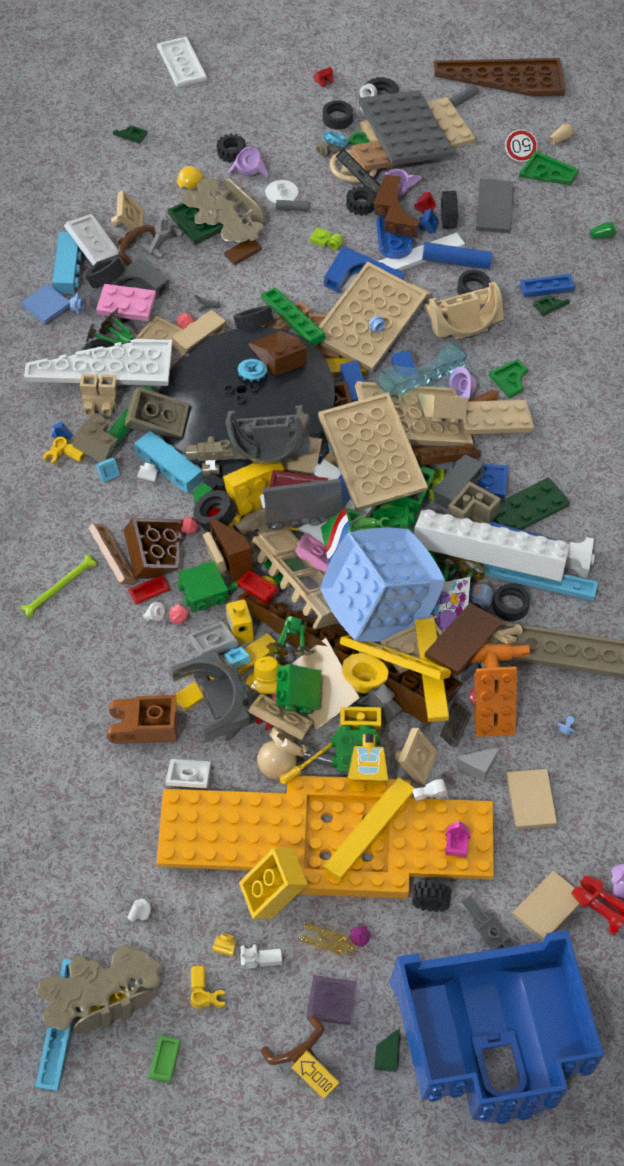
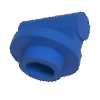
[51,422,73,439]

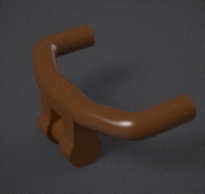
[118,225,156,266]
[261,1015,324,1065]

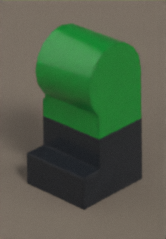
[193,472,226,505]

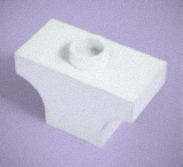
[565,537,595,579]

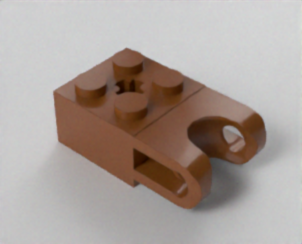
[106,695,179,744]

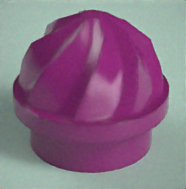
[349,926,371,947]

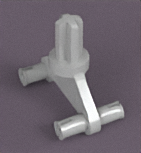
[140,214,184,259]

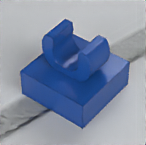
[419,209,438,233]

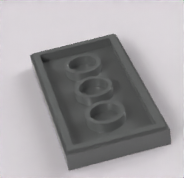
[476,179,513,233]

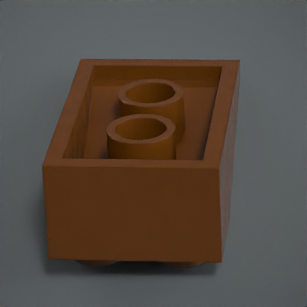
[249,331,307,376]
[209,518,256,582]

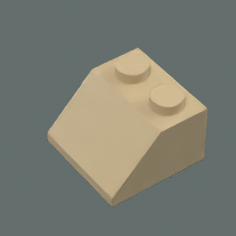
[419,393,468,423]

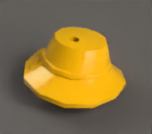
[341,653,388,693]
[246,656,284,694]

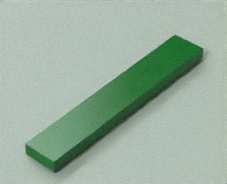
[261,287,326,345]

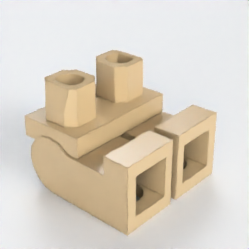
[80,374,117,417]

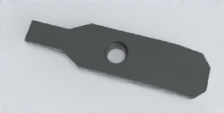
[462,896,516,950]

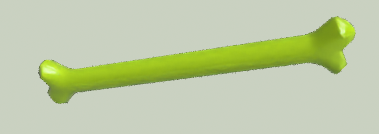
[21,555,97,617]

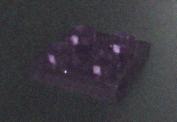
[307,975,356,1026]

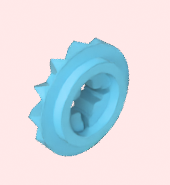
[323,131,349,148]
[238,359,267,382]

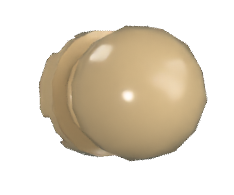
[257,727,308,780]

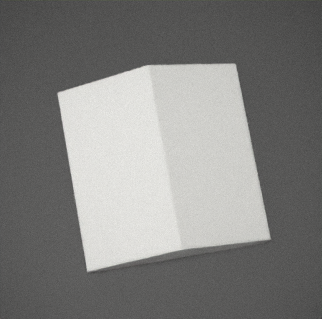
[166,759,211,788]

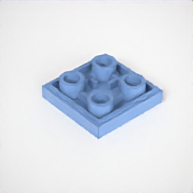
[22,284,70,324]

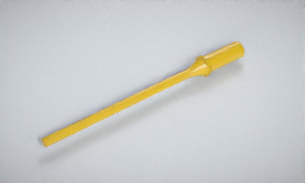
[280,743,331,785]

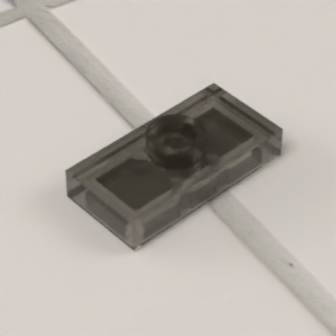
[440,703,471,747]

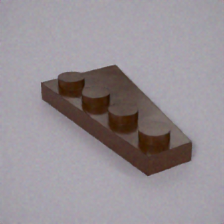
[411,444,481,465]

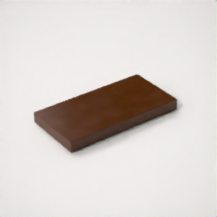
[424,603,503,676]

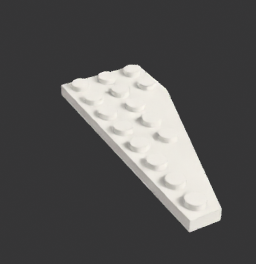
[24,339,173,386]

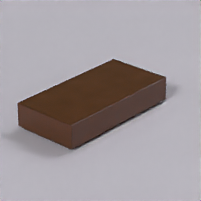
[224,239,262,266]

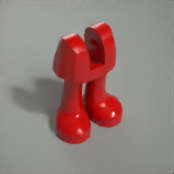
[571,875,624,936]

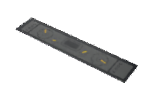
[335,148,381,196]

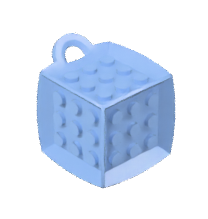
[320,528,445,642]

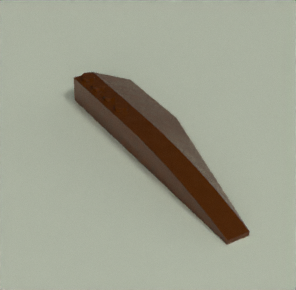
[237,592,462,725]

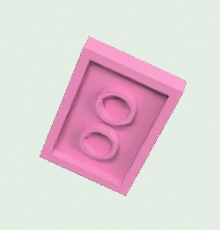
[96,284,156,321]
[295,532,329,572]

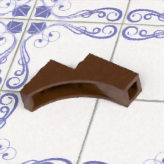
[374,174,419,238]

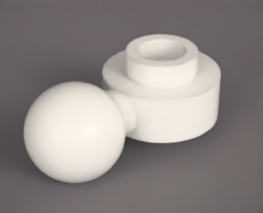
[360,84,377,113]

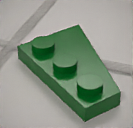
[519,150,579,185]

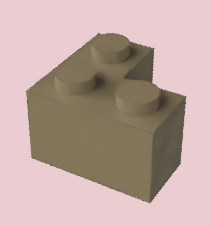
[73,413,118,462]
[448,481,501,524]

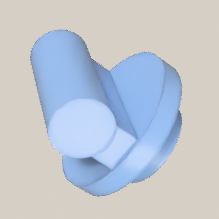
[557,716,576,735]

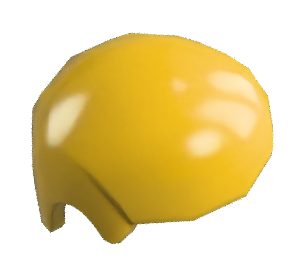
[177,166,204,190]

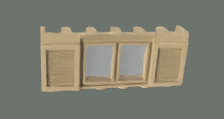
[251,528,339,629]

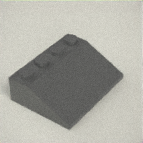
[263,479,343,531]

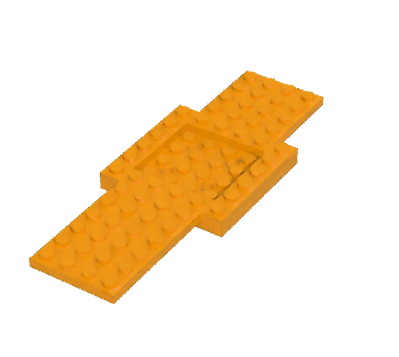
[157,776,494,899]

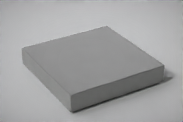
[188,622,239,656]

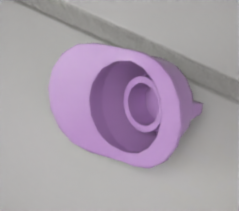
[449,367,477,402]

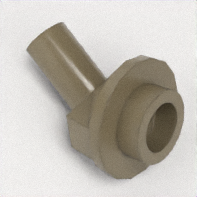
[316,141,339,157]

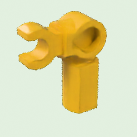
[43,437,87,465]
[190,966,225,1009]

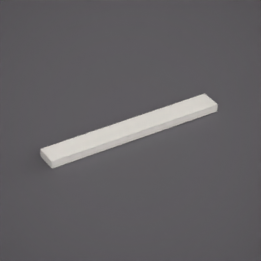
[342,233,465,292]

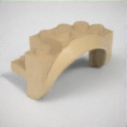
[424,282,504,339]

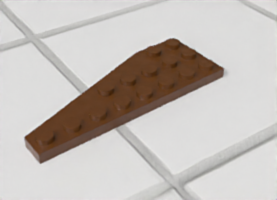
[433,58,565,96]

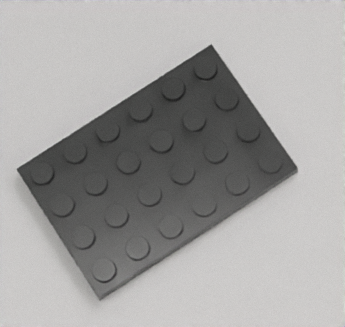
[359,90,454,165]

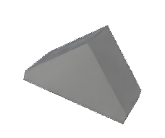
[457,747,498,781]

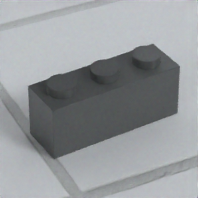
[433,454,484,509]

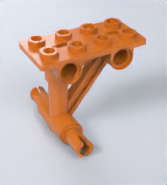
[470,643,530,737]

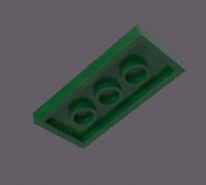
[494,477,570,530]

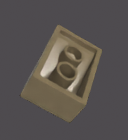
[124,387,190,438]

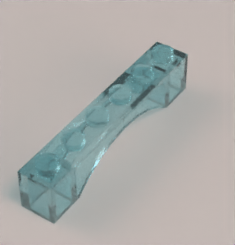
[376,342,468,397]

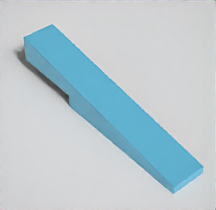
[35,959,77,1091]

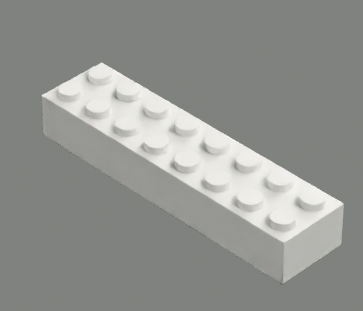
[414,510,570,581]

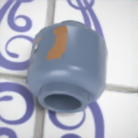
[468,583,495,611]

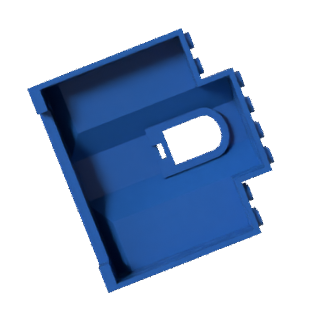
[389,930,604,1124]

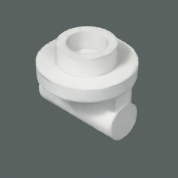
[137,463,158,482]
[143,602,165,621]
[128,899,151,921]

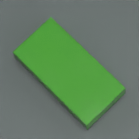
[149,1035,181,1083]

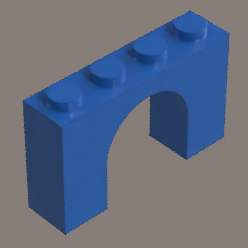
[324,246,405,293]
[339,350,420,402]

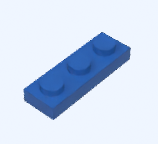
[520,274,575,297]

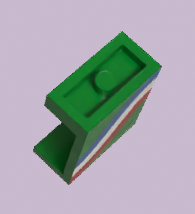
[320,508,360,563]

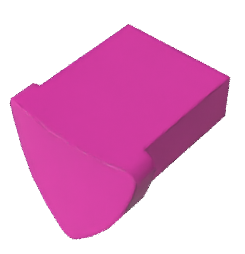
[445,822,471,858]

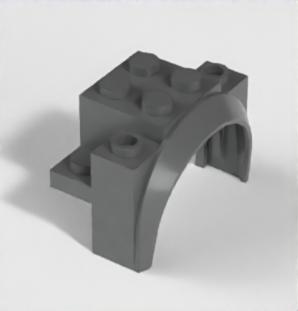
[225,405,310,464]
[171,650,251,743]

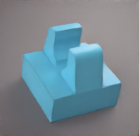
[96,457,120,482]

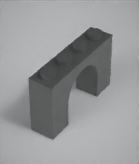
[89,258,169,328]

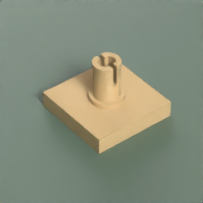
[111,190,144,236]
[281,437,322,475]
[395,728,438,785]

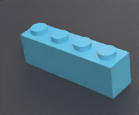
[52,232,82,294]
[134,431,203,493]

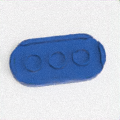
[376,216,413,259]

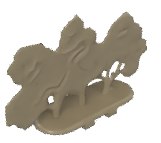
[181,177,265,242]
[36,945,162,1034]

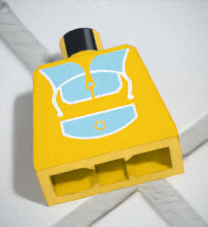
[226,600,254,645]
[348,734,388,781]

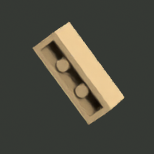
[172,310,227,356]

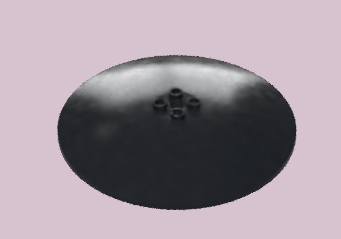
[159,327,335,477]

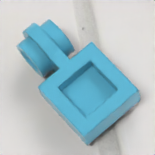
[223,647,251,669]

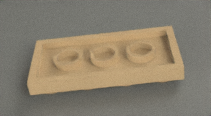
[459,400,535,435]

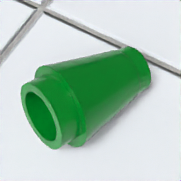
[589,221,616,239]

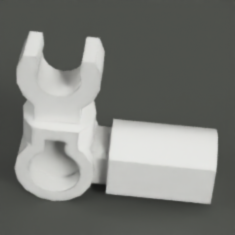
[412,779,449,801]
[240,945,282,969]

